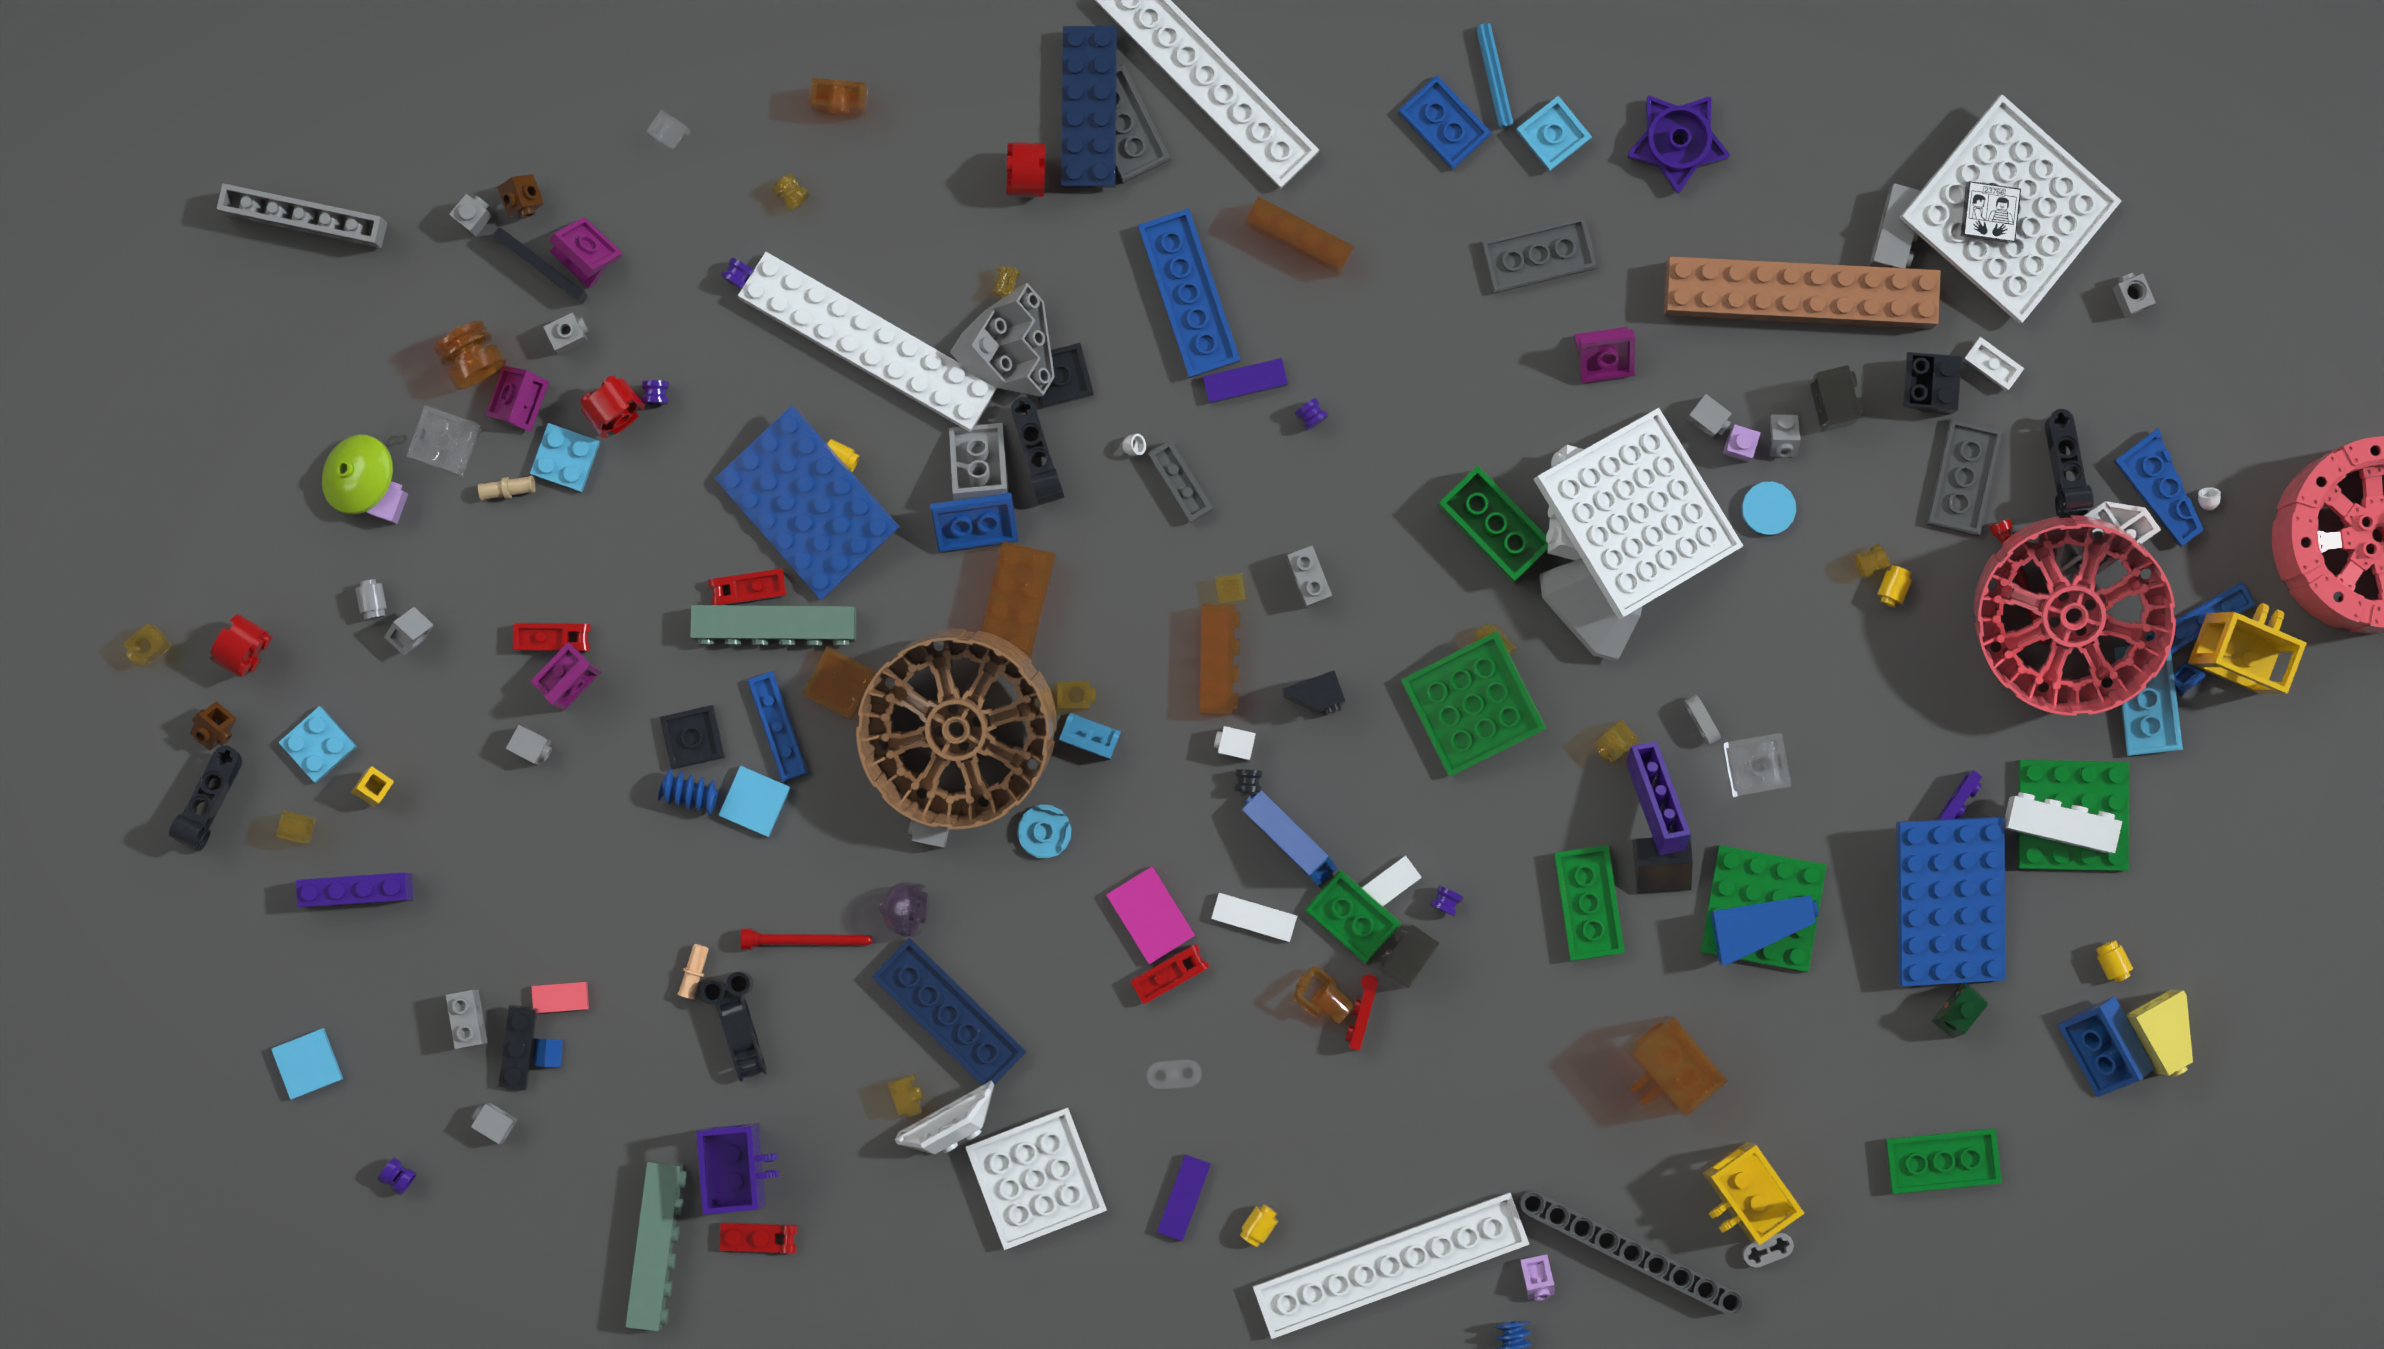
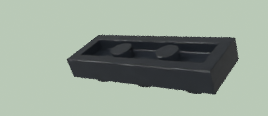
[498,1005,538,1090]

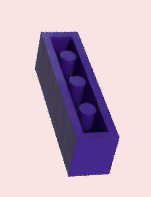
[1626,741,1691,855]
[296,872,413,908]

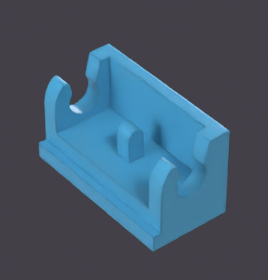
[1059,713,1121,760]

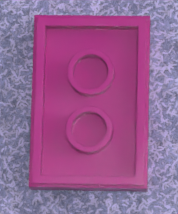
[1106,866,1195,964]

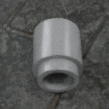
[355,579,387,620]

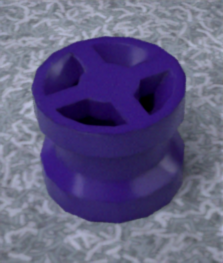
[721,257,754,289]
[642,380,669,405]
[1294,398,1329,431]
[1430,885,1463,917]

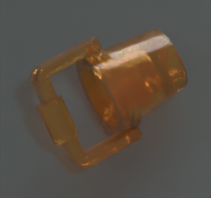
[1293,966,1353,1025]

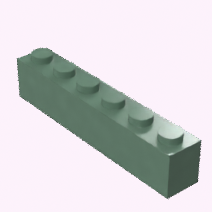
[690,605,857,646]
[626,1161,687,1331]

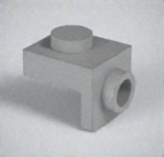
[1770,415,1800,458]

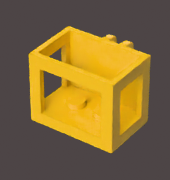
[2188,603,2307,694]
[1703,1142,1805,1245]

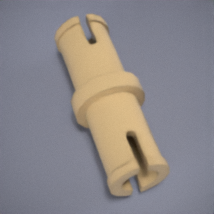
[478,475,536,501]

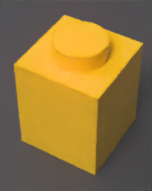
[351,766,394,807]

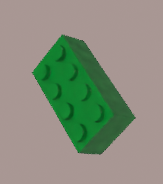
[1437,465,1548,584]

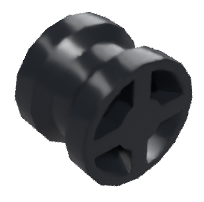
[1235,769,1263,793]

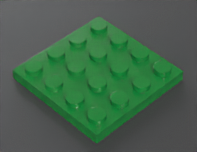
[1401,631,1547,777]
[2017,759,2129,871]
[1700,845,1827,972]

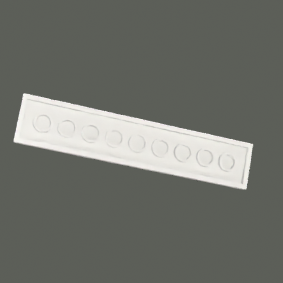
[1094,0,1319,189]
[738,252,998,433]
[1253,1192,1530,1339]

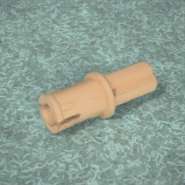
[677,944,709,999]

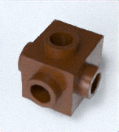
[497,174,544,219]
[190,701,237,751]

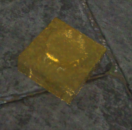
[1215,573,1246,605]

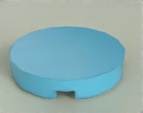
[1741,481,1796,536]
[1017,804,1072,859]

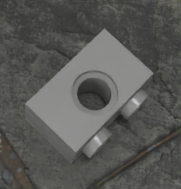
[1286,545,1332,608]
[446,990,488,1049]

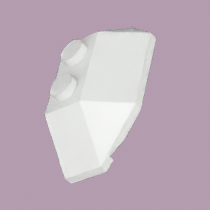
[2056,501,2161,583]
[895,1080,994,1154]

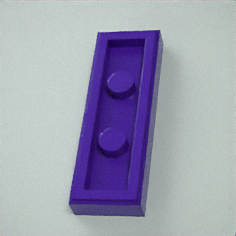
[1203,358,1288,404]
[1157,1154,1211,1242]

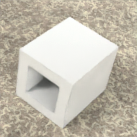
[1214,726,1256,761]

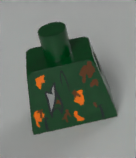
[1931,983,1989,1038]

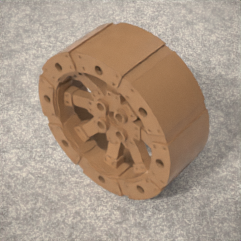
[856,629,1057,829]

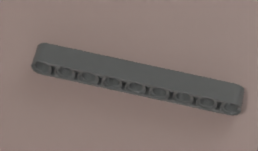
[1519,1190,1744,1315]

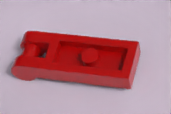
[708,568,787,605]
[513,623,591,652]
[1130,944,1210,1005]
[1345,974,1378,1051]
[719,1222,798,1253]

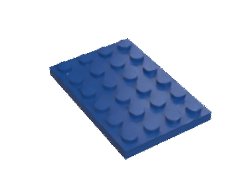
[715,406,900,600]
[1896,816,2006,986]

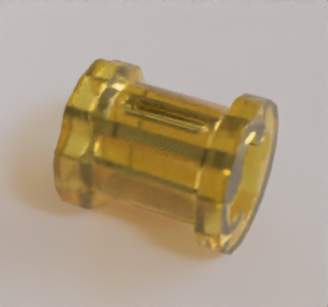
[991,265,1021,297]

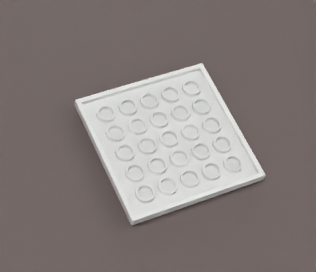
[1899,95,2121,324]
[1533,408,1743,620]

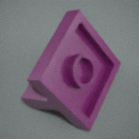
[549,217,623,288]
[1574,327,1635,383]
[485,365,549,432]
[530,642,601,711]

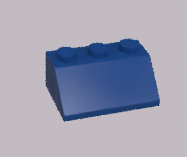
[2058,996,2155,1097]

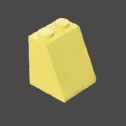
[2126,990,2193,1077]

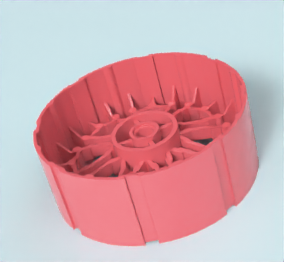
[2272,436,2384,634]
[1973,515,2176,716]

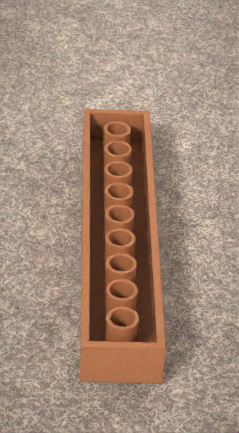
[1664,257,1940,329]

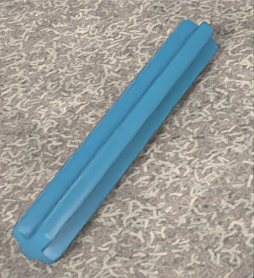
[1476,23,1513,128]

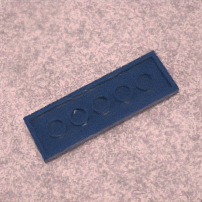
[1061,26,1117,188]
[871,938,1027,1085]

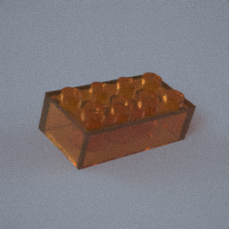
[981,541,1057,660]

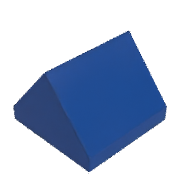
[2174,661,2205,697]
[533,1038,563,1067]

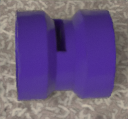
[378,1157,417,1195]

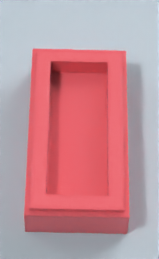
[531,982,589,1013]

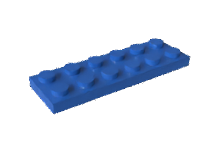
[1138,208,1240,379]

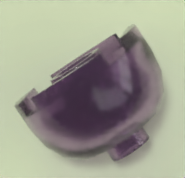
[879,882,928,938]

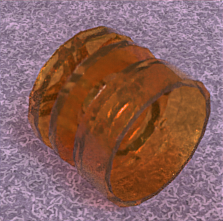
[433,320,506,390]

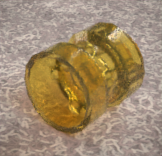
[772,173,810,211]
[1853,543,1890,579]

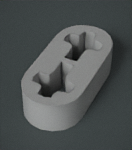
[1684,694,1721,746]
[1742,1232,1794,1268]

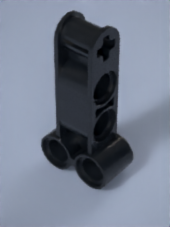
[1011,397,1065,506]
[2045,409,2094,518]
[168,745,242,852]
[700,971,767,1082]

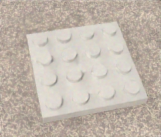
[965,1107,1107,1250]

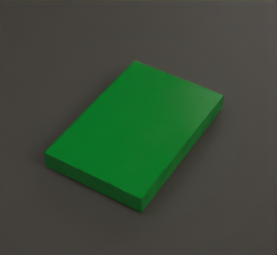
[1304,869,1402,964]

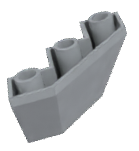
[950,283,1055,397]
[1539,559,1642,661]

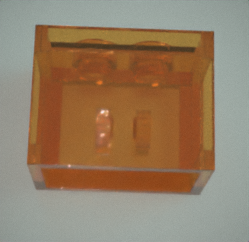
[1625,1016,1728,1117]

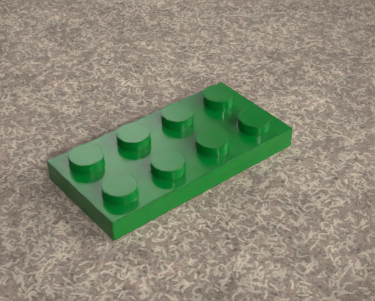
[1554,845,1625,961]
[1885,1128,2002,1194]

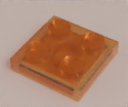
[802,646,876,720]

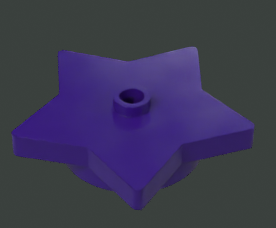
[1627,96,1730,194]

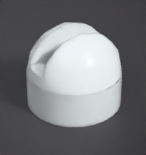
[1122,434,1146,456]
[2198,488,2221,511]

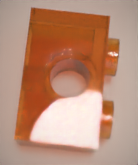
[810,78,869,116]

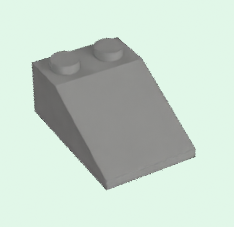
[949,423,1009,500]

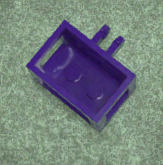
[696,1123,779,1215]

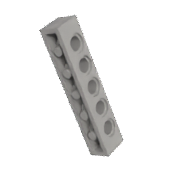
[217,183,387,249]

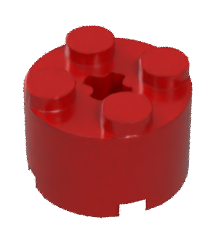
[1006,142,1045,197]
[580,375,645,438]
[209,614,273,677]

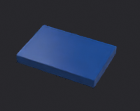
[1397,75,1492,170]
[930,493,1019,552]

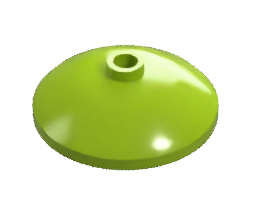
[322,435,393,515]

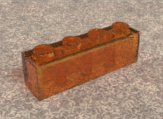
[1245,196,1354,275]
[1200,604,1240,715]

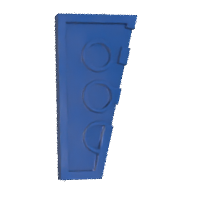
[2113,428,2204,547]

